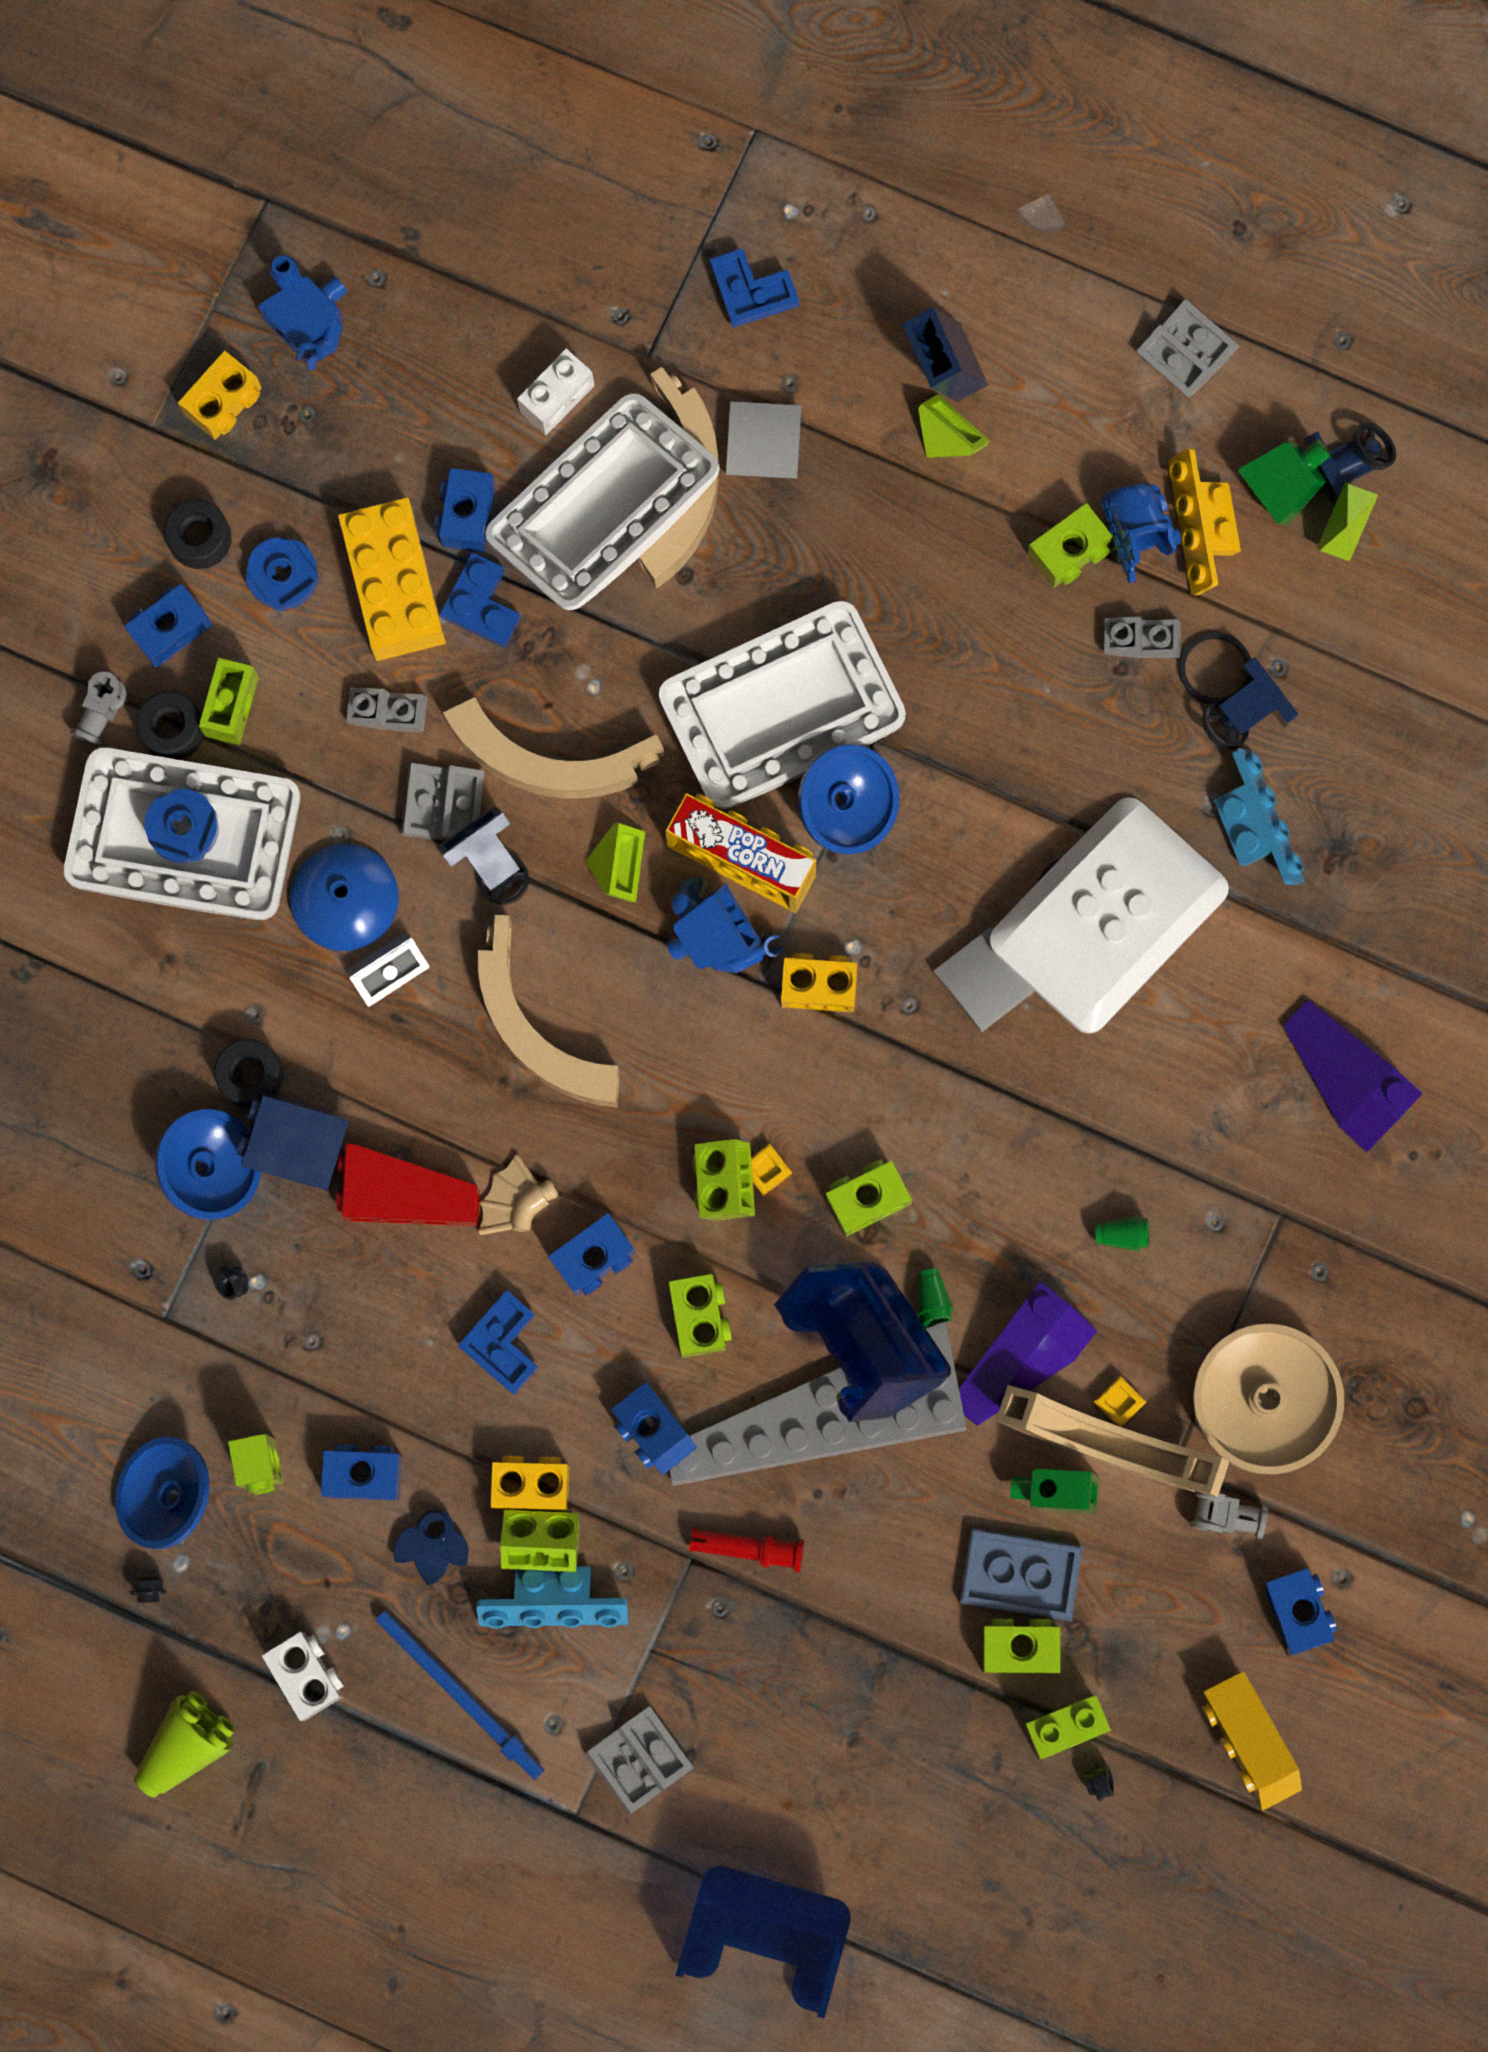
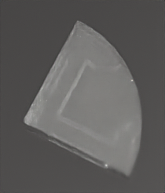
[1017,194,1065,232]

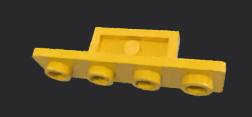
[1168,448,1241,595]

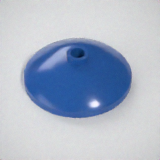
[798,745,900,854]
[290,844,399,952]
[155,1109,261,1220]
[115,1437,210,1549]

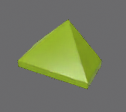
[918,394,990,458]
[1317,482,1378,561]
[585,823,645,902]

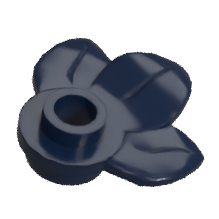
[394,1510,469,1585]

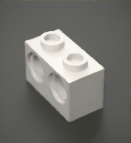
[517,349,595,436]
[262,1632,344,1721]

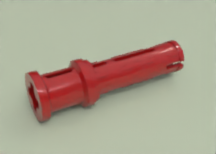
[689,1527,805,1573]

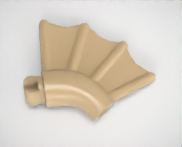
[478,1154,558,1235]

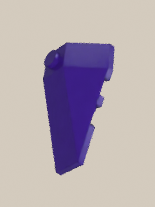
[1283,1000,1423,1153]
[959,1282,1097,1426]

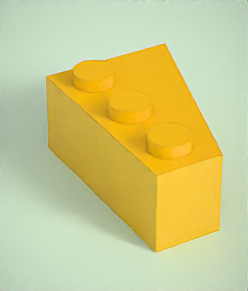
[1202,1671,1302,1811]

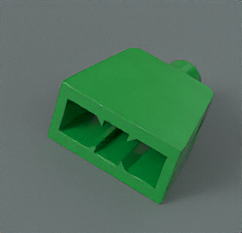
[1238,439,1331,525]
[1010,1469,1099,1515]

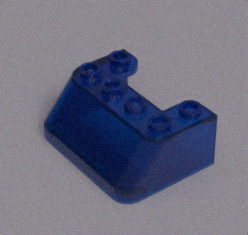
[774,1262,951,1422]
[675,1865,851,2019]

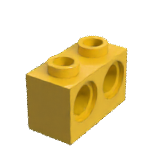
[178,351,262,440]
[781,953,858,1013]
[491,1456,570,1511]

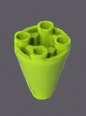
[134,1691,236,1798]

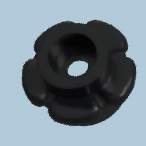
[214,1264,249,1300]
[129,1578,167,1603]
[1086,1764,1114,1801]

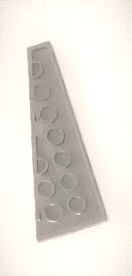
[670,1322,967,1486]

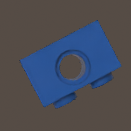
[435,468,496,553]
[124,583,213,669]
[548,1213,636,1296]
[611,1382,697,1476]
[321,1444,402,1501]
[1262,1568,1337,1656]

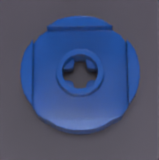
[246,537,319,612]
[144,789,219,863]

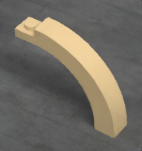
[636,367,719,589]
[443,697,664,799]
[478,915,620,1108]
[996,1385,1230,1497]

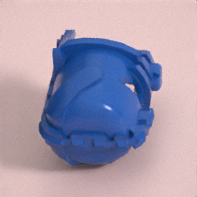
[1101,482,1181,583]

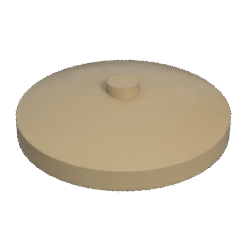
[1192,1324,1344,1475]

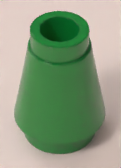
[1095,1215,1149,1252]
[917,1269,954,1326]

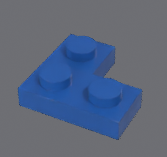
[710,249,799,328]
[440,552,521,649]
[458,1290,539,1396]

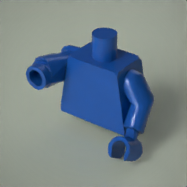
[258,255,347,370]
[667,876,784,973]

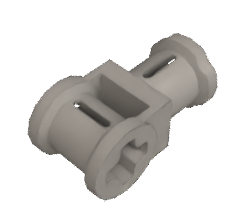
[70,671,128,747]
[1189,1491,1268,1539]

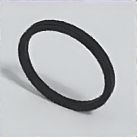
[1179,633,1251,704]

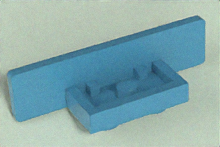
[1214,748,1304,885]
[476,1567,629,1629]

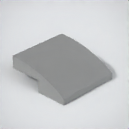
[1136,299,1240,398]
[726,401,802,479]
[401,763,485,841]
[933,927,1035,1032]
[585,1706,694,1816]

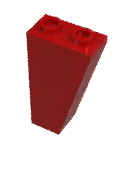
[336,1144,480,1227]

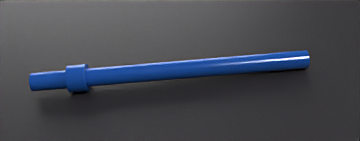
[375,1610,545,1781]

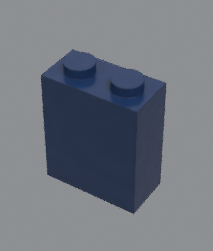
[902,307,988,402]
[236,1091,349,1191]

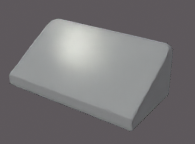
[346,932,430,1007]

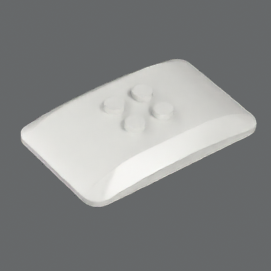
[485,394,720,610]
[659,601,906,809]
[64,748,301,920]
[989,798,1229,1034]

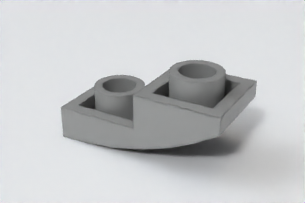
[1104,617,1181,658]
[346,688,428,733]

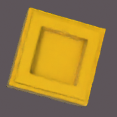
[751,1144,792,1196]
[1093,1376,1146,1427]

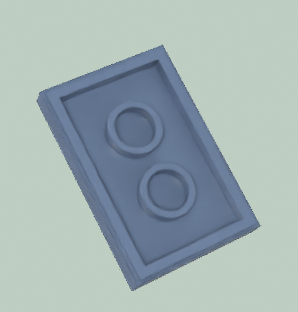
[960,1528,1083,1622]

